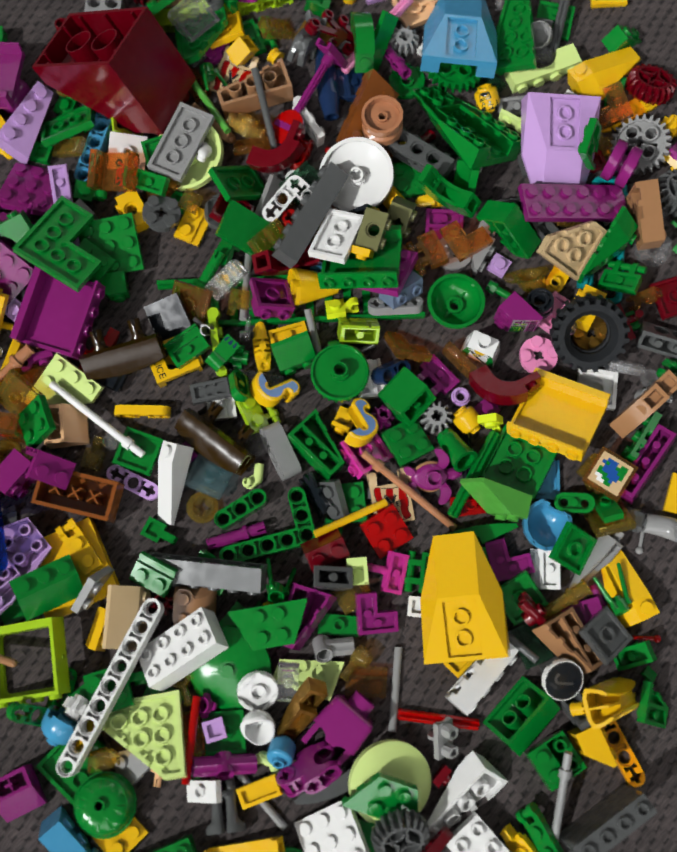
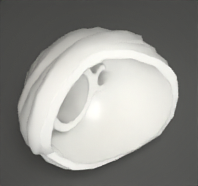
[240,709,275,746]

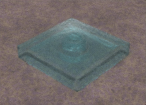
[184,453,233,500]

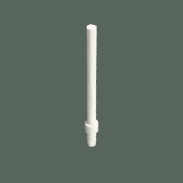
[49,381,146,458]

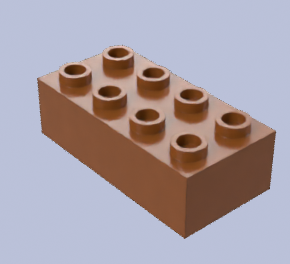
[31,471,125,523]

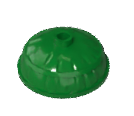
[427,273,485,329]
[73,771,137,839]

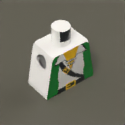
[459,330,500,368]

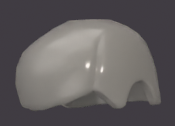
[533,20,553,50]

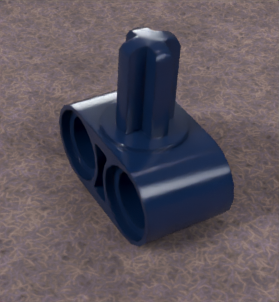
[371,360,411,385]

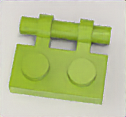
[235,394,281,435]

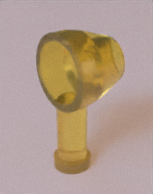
[339,644,373,682]
[172,674,192,707]

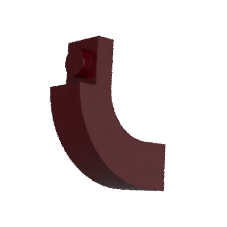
[246,119,306,173]
[251,245,323,276]
[469,365,541,406]

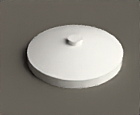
[319,137,394,212]

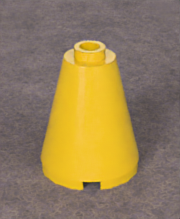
[287,267,341,306]

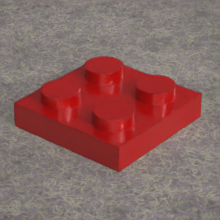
[358,503,414,559]

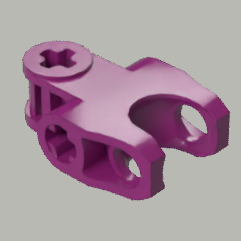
[276,741,342,798]

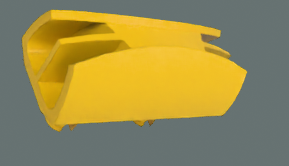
[570,677,640,729]

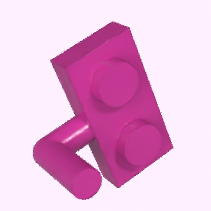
[367,551,410,595]

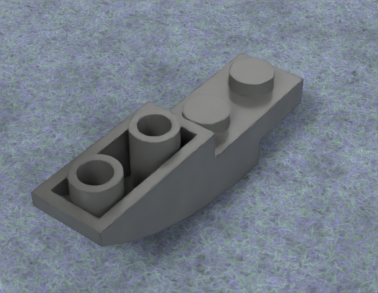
[294,755,359,805]

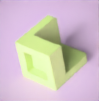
[346,557,369,586]

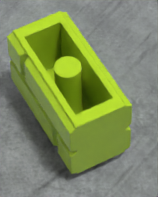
[337,317,380,344]

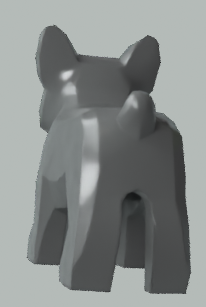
[287,9,327,67]

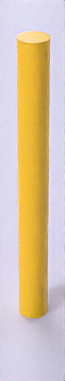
[313,498,388,538]

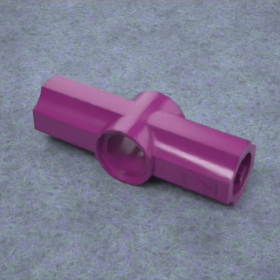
[191,751,257,780]

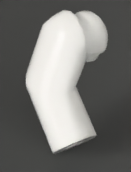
[196,141,212,162]

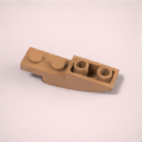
[608,369,677,439]

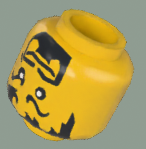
[474,83,500,113]

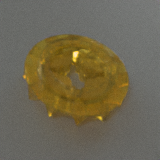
[186,492,219,524]

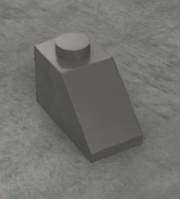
[313,565,353,591]

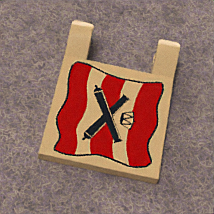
[209,46,260,93]
[366,467,415,522]

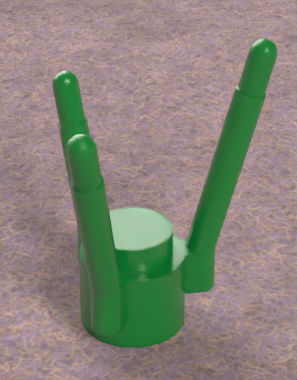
[199,62,228,96]
[266,558,297,603]
[593,563,632,617]

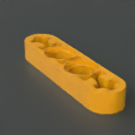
[603,720,646,787]

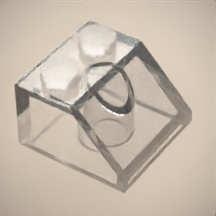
[167,0,220,43]

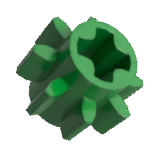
[228,345,250,369]

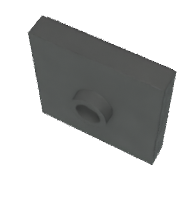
[578,606,633,665]

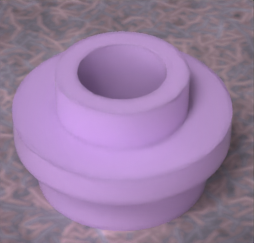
[451,387,470,407]

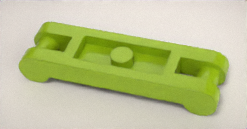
[207,307,229,377]

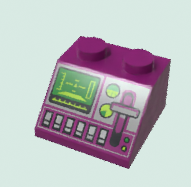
[493,291,543,332]

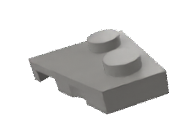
[112,750,150,786]

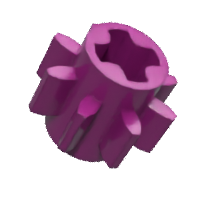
[371,405,394,431]

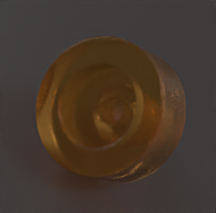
[277,193,296,212]

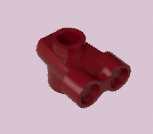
[517,591,547,627]

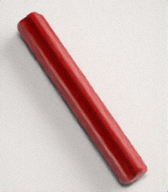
[397,708,480,730]

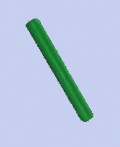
[447,430,500,519]

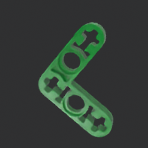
[6,667,77,727]

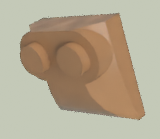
[173,585,217,625]

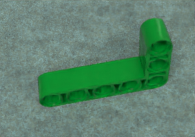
[219,487,315,562]

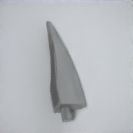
[564,530,625,604]

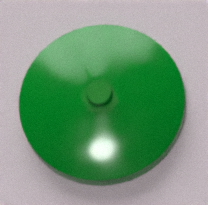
[189,625,272,710]

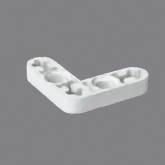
[261,175,331,222]

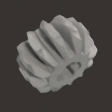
[389,25,419,58]
[420,401,453,434]

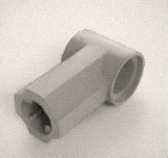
[312,635,355,663]

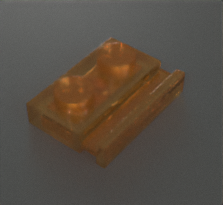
[345,665,388,698]

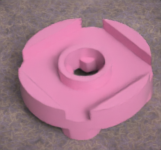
[519,335,558,373]

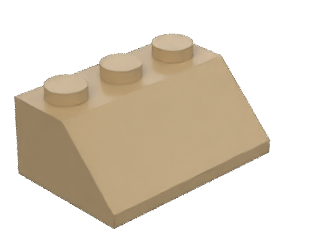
[102,585,151,650]

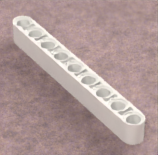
[56,598,165,777]

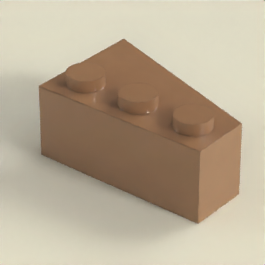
[531,607,603,675]

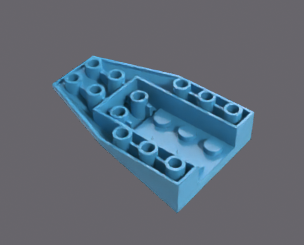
[420,0,497,79]

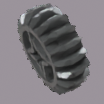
[658,169,677,218]
[371,808,430,852]

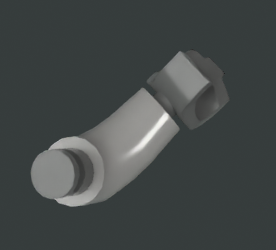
[620,506,677,542]

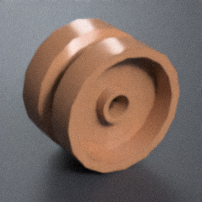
[361,95,403,146]

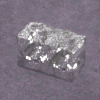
[204,259,250,301]

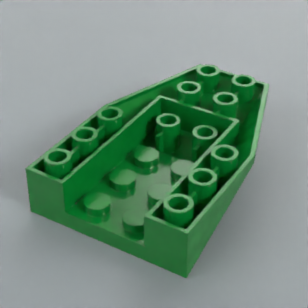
[411,85,521,170]

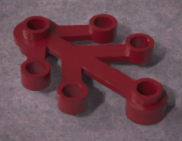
[304,9,354,56]

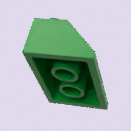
[9,554,83,621]
[482,676,560,757]

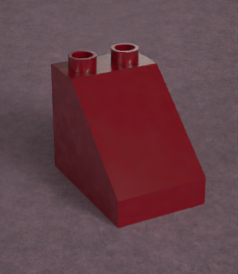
[32,7,197,135]

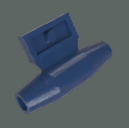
[315,49,363,121]

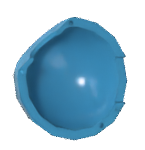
[522,499,573,551]

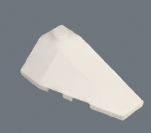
[158,440,194,526]
[427,750,508,834]

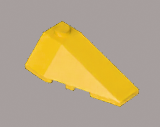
[567,46,641,101]

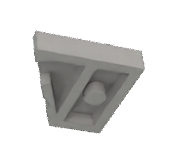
[70,565,114,614]

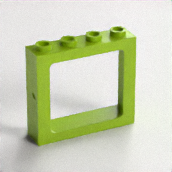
[0,617,71,708]

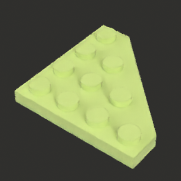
[102,690,187,781]

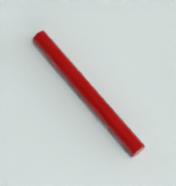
[181,696,201,785]

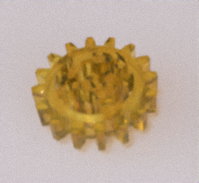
[226,112,266,139]

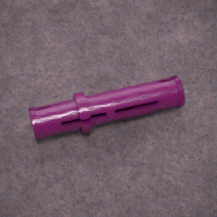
[384,44,412,79]
[206,521,267,551]

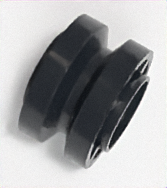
[526,288,554,319]

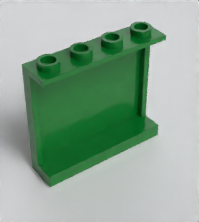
[317,225,403,289]

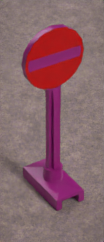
[273,38,348,145]

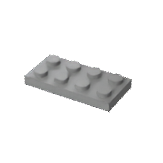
[147,102,215,183]

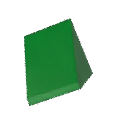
[640,666,657,682]

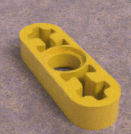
[114,405,171,418]

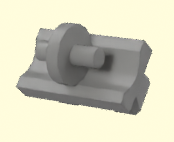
[427,716,459,761]

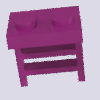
[21,446,76,490]

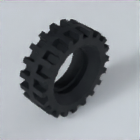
[550,293,630,373]

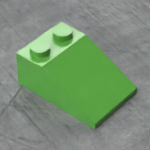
[460,477,532,522]

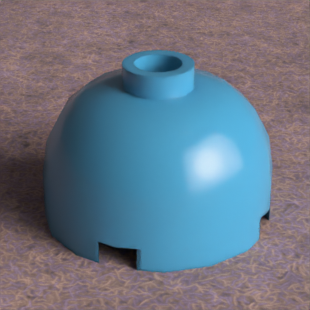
[41,705,80,747]

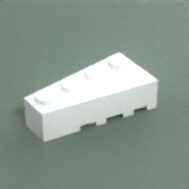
[444,642,519,716]

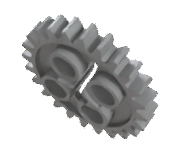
[609,114,672,175]

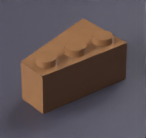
[625,179,666,251]

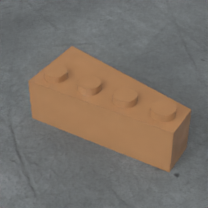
[216,58,294,120]

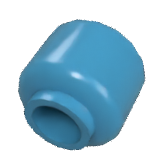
[267,735,296,769]

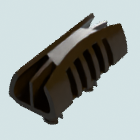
[79,318,167,380]
[174,401,256,476]

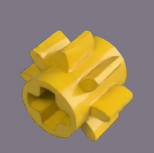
[660,115,677,138]

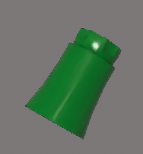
[437,428,478,472]

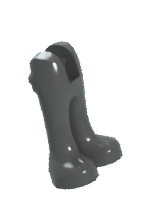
[206,776,247,835]

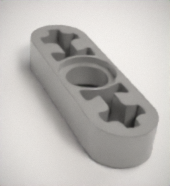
[368,296,423,316]

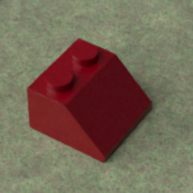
[300,529,351,573]

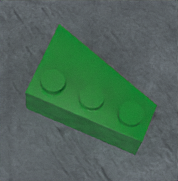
[476,200,541,259]

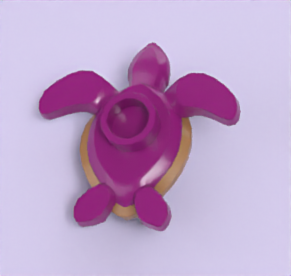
[403,448,462,505]

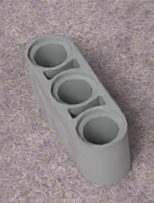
[259,421,302,481]

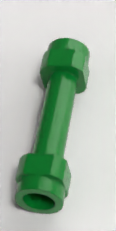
[485,280,526,301]

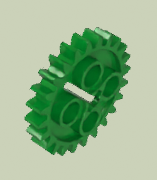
[426,63,482,93]

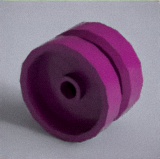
[600,138,644,188]

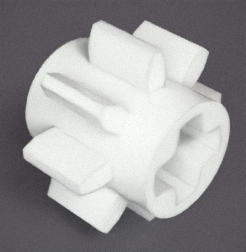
[62,694,89,721]

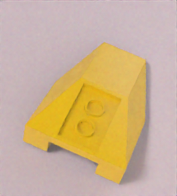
[420,531,511,664]

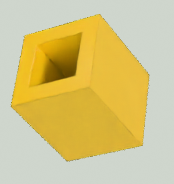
[226,35,259,66]

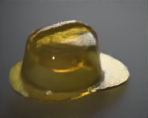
[504,267,549,293]

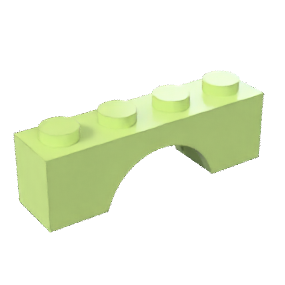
[504,43,582,94]

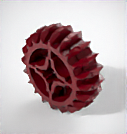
[626,64,677,106]

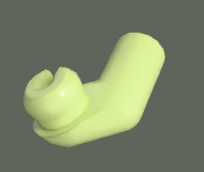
[242,463,264,489]
[256,751,281,774]

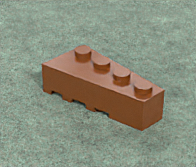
[336,69,399,143]

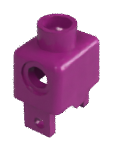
[301,690,375,771]

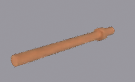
[360,450,457,531]

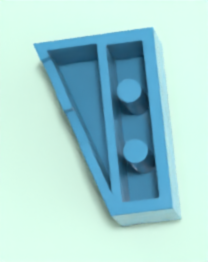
[38,805,100,852]

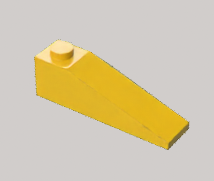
[601,550,660,628]

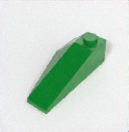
[578,206,638,284]

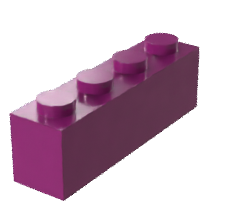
[617,424,676,505]

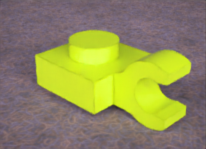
[325,297,359,320]
[477,413,503,433]

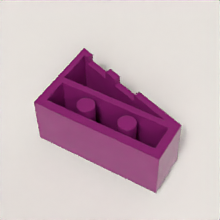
[284,583,337,651]

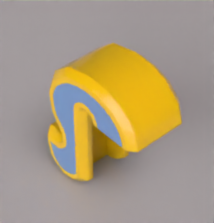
[250,371,300,407]
[344,398,379,447]

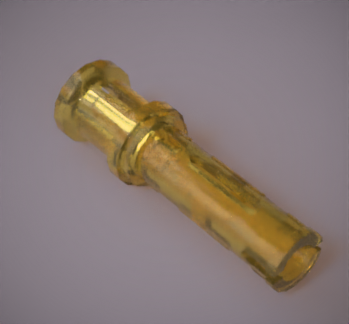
[544,578,593,620]

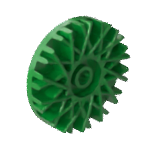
[310,344,369,403]

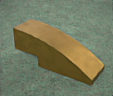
[277,677,328,739]

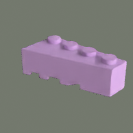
[0,81,54,164]

